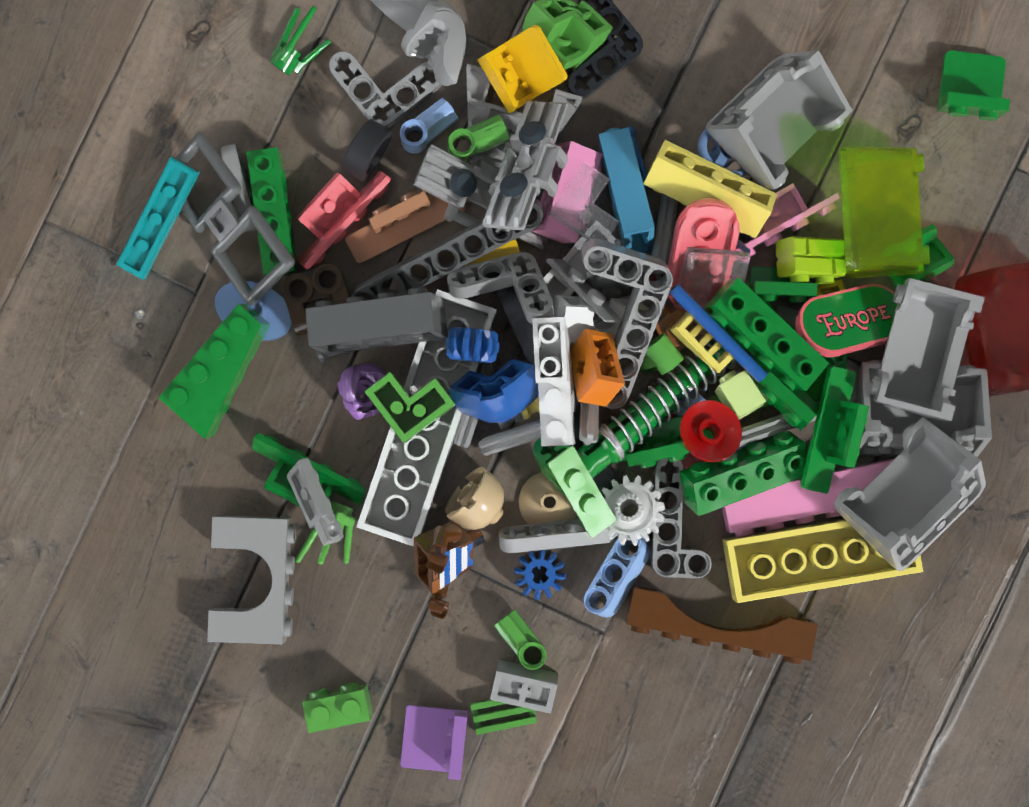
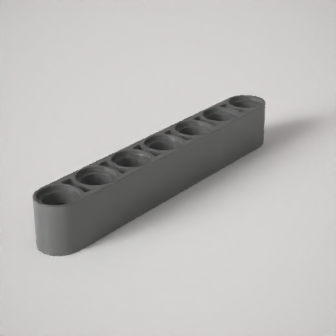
[351,198,544,299]

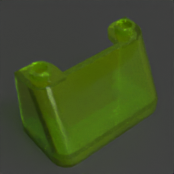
[839,146,930,279]

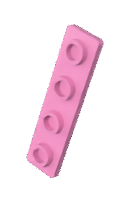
[734,183,841,262]

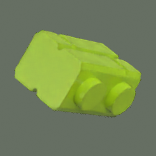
[776,236,847,285]

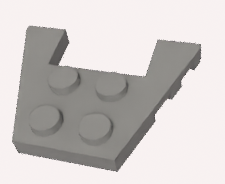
[466,63,582,173]

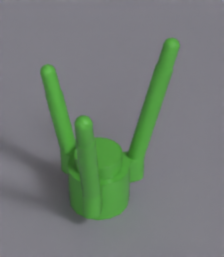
[295,501,356,565]

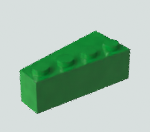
[158,304,270,439]

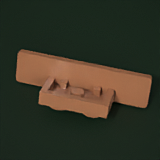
[345,190,466,264]

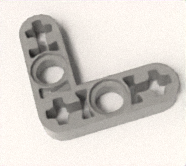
[329,52,442,128]
[447,252,554,324]

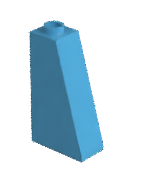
[598,127,655,254]

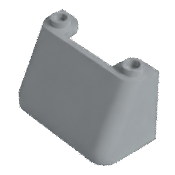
[706,50,853,190]
[869,278,985,421]
[857,360,992,457]
[834,417,986,571]

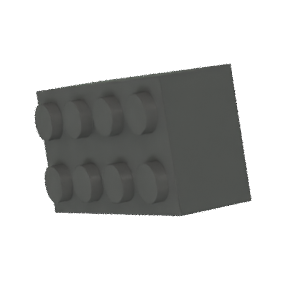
[305,288,448,354]

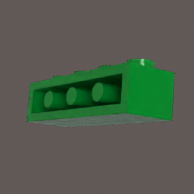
[704,277,829,393]
[679,431,807,516]

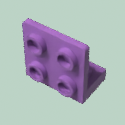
[400,705,468,780]

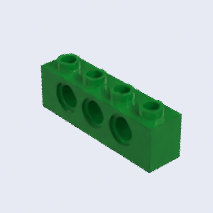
[246,147,299,276]

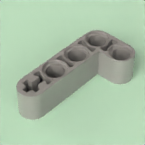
[650,458,712,578]

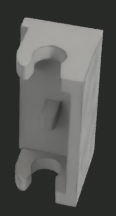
[490,659,558,714]

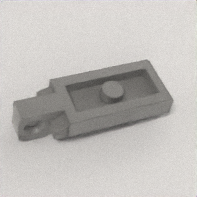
[287,458,344,546]

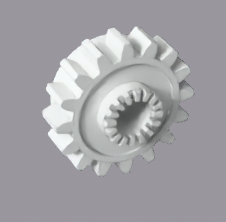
[602,475,665,546]

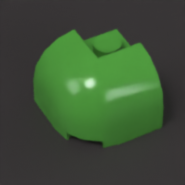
[523,0,613,71]

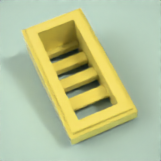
[670,312,733,373]

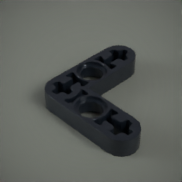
[568,0,643,99]

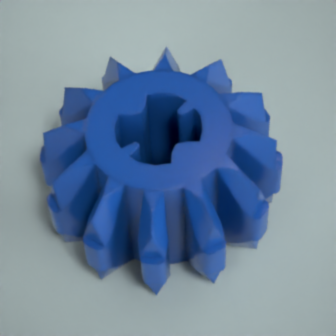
[446,327,499,363]
[514,550,566,600]

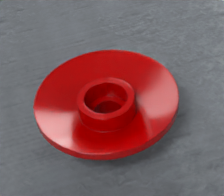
[680,400,742,462]

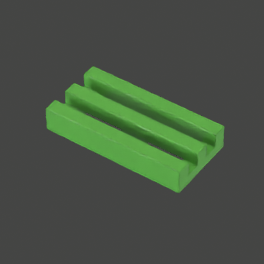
[470,699,537,735]

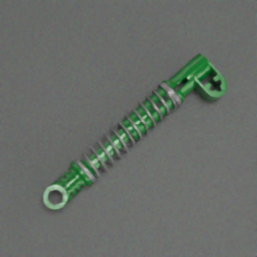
[533,302,773,495]

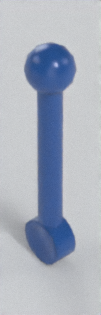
[626,126,648,188]

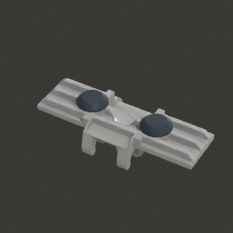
[482,101,568,230]
[413,144,547,250]

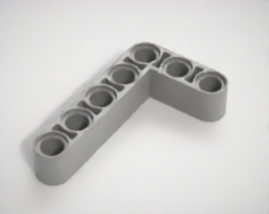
[580,238,673,409]

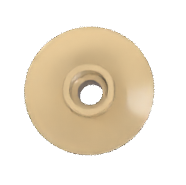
[519,472,577,524]

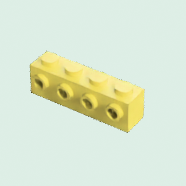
[643,140,777,238]

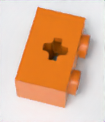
[570,329,625,407]

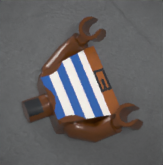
[413,521,485,619]

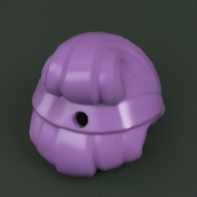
[338,363,388,420]

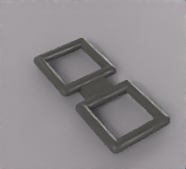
[159,133,295,306]

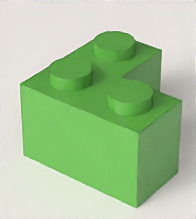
[364,372,456,443]

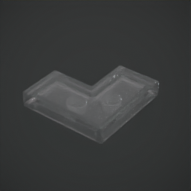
[549,162,620,241]
[675,247,750,308]

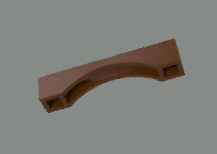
[625,585,818,664]

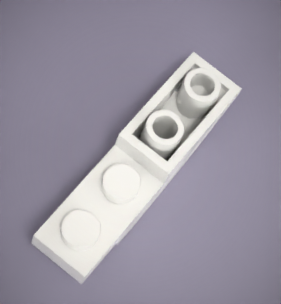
[532,317,575,446]

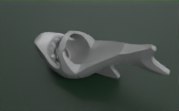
[370,0,466,86]

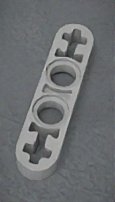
[498,519,618,553]

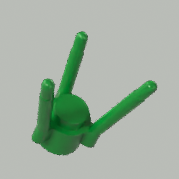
[269,6,331,76]

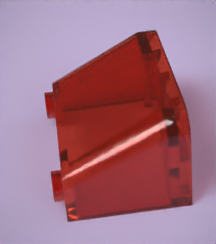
[954,262,1029,397]

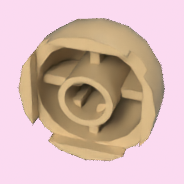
[445,467,504,530]

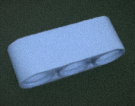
[584,537,651,618]

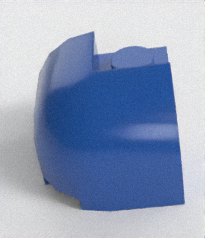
[448,359,539,423]

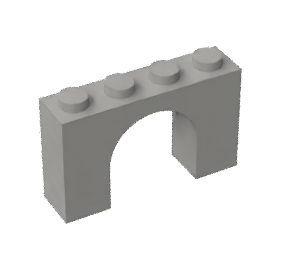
[207,515,296,644]

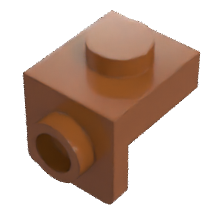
[654,305,692,347]

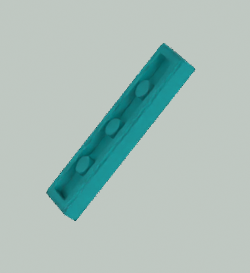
[116,156,200,280]

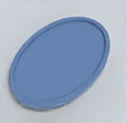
[215,281,292,341]

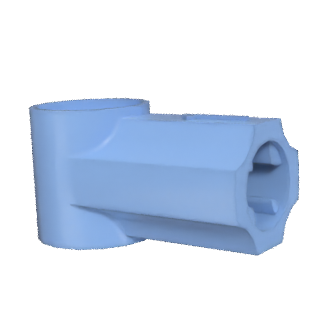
[400,97,459,154]

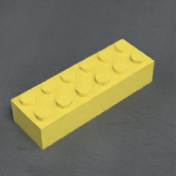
[722,518,923,603]

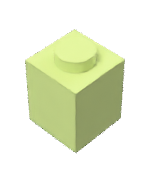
[714,370,766,420]

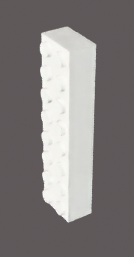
[356,289,497,547]

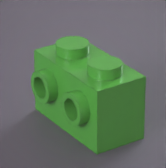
[302,682,373,733]

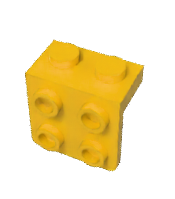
[477,25,567,114]

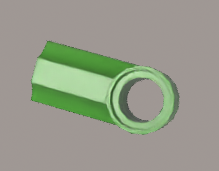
[448,115,510,162]
[639,333,684,375]
[494,609,547,670]

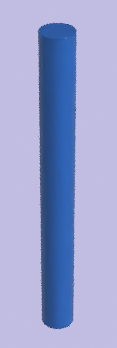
[669,284,767,383]

